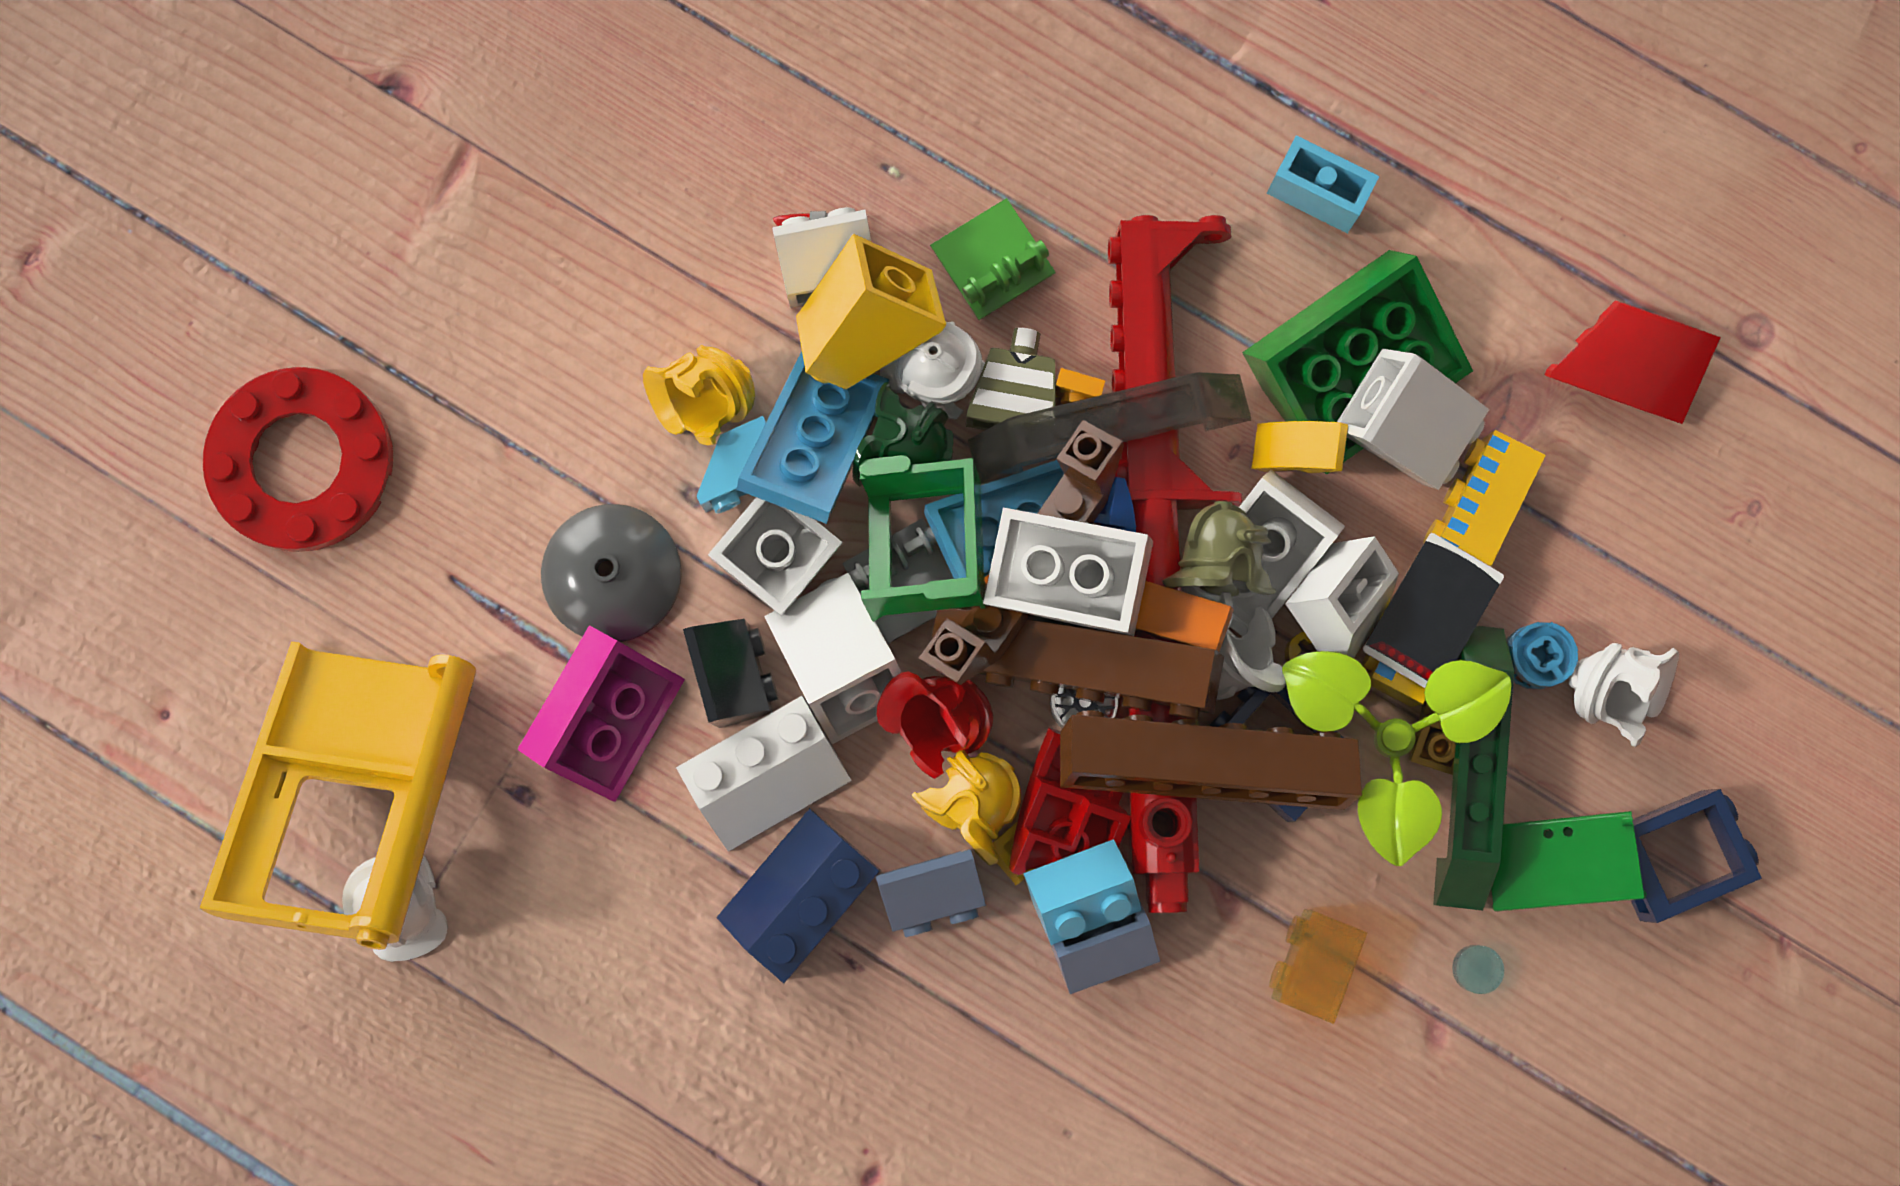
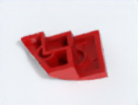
[1544,300,1721,424]
[1009,727,1131,875]

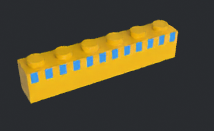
[1362,430,1546,707]

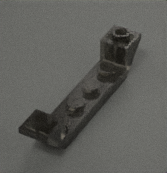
[968,372,1251,485]

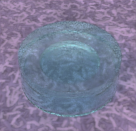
[1452,945,1504,994]

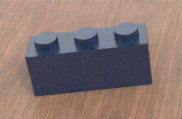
[716,808,881,984]

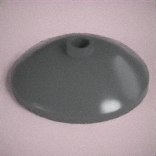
[541,504,682,642]

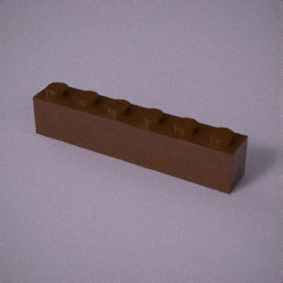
[931,608,1224,720]
[1060,710,1362,810]

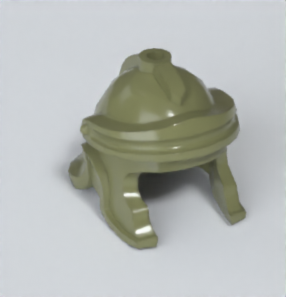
[1162,501,1276,597]

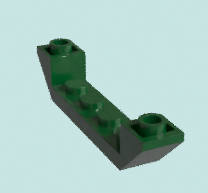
[1433,625,1514,911]

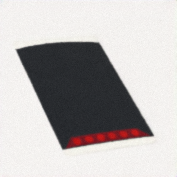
[1363,533,1504,688]

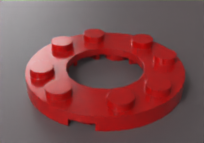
[203,367,394,552]

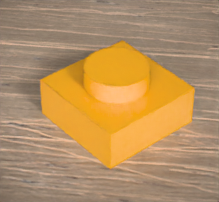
[1055,368,1106,411]

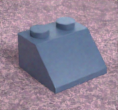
[876,849,986,937]
[1051,900,1160,994]

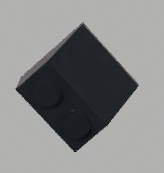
[683,619,778,728]

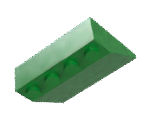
[1242,250,1473,474]

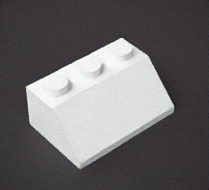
[676,696,852,852]

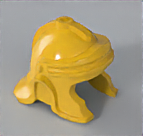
[643,345,755,445]
[912,750,1021,866]

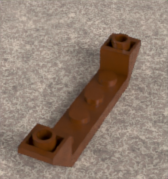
[919,420,1124,685]

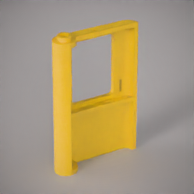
[200,641,477,950]

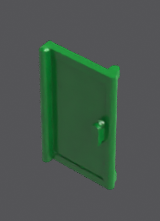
[1491,811,1647,912]

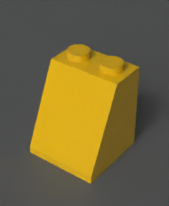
[796,234,946,390]

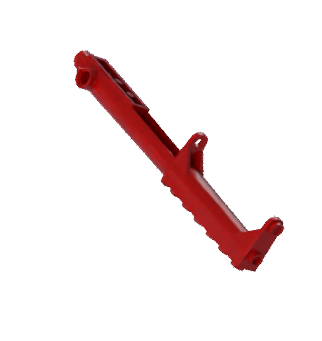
[1108,215,1243,913]

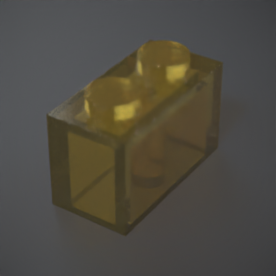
[1269,909,1368,1024]

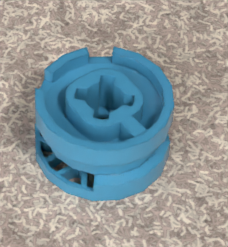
[1506,622,1578,689]

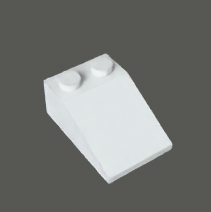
[1181,470,1345,637]
[983,508,1153,636]

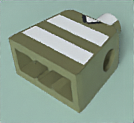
[966,328,1055,442]

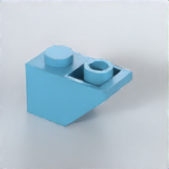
[697,416,766,514]

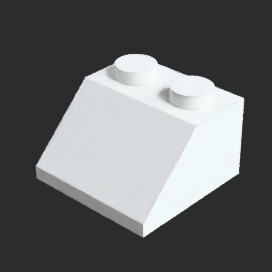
[708,497,843,616]

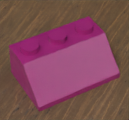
[517,626,685,802]

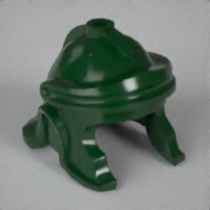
[852,382,954,487]

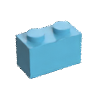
[1266,135,1379,234]
[1024,839,1142,945]

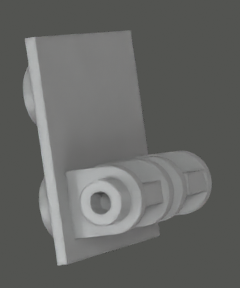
[842,518,954,644]

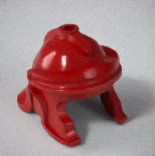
[876,671,994,779]

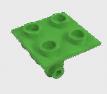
[930,198,1056,320]

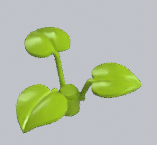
[1282,651,1511,866]

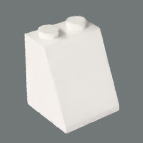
[1337,349,1490,490]
[764,573,902,744]

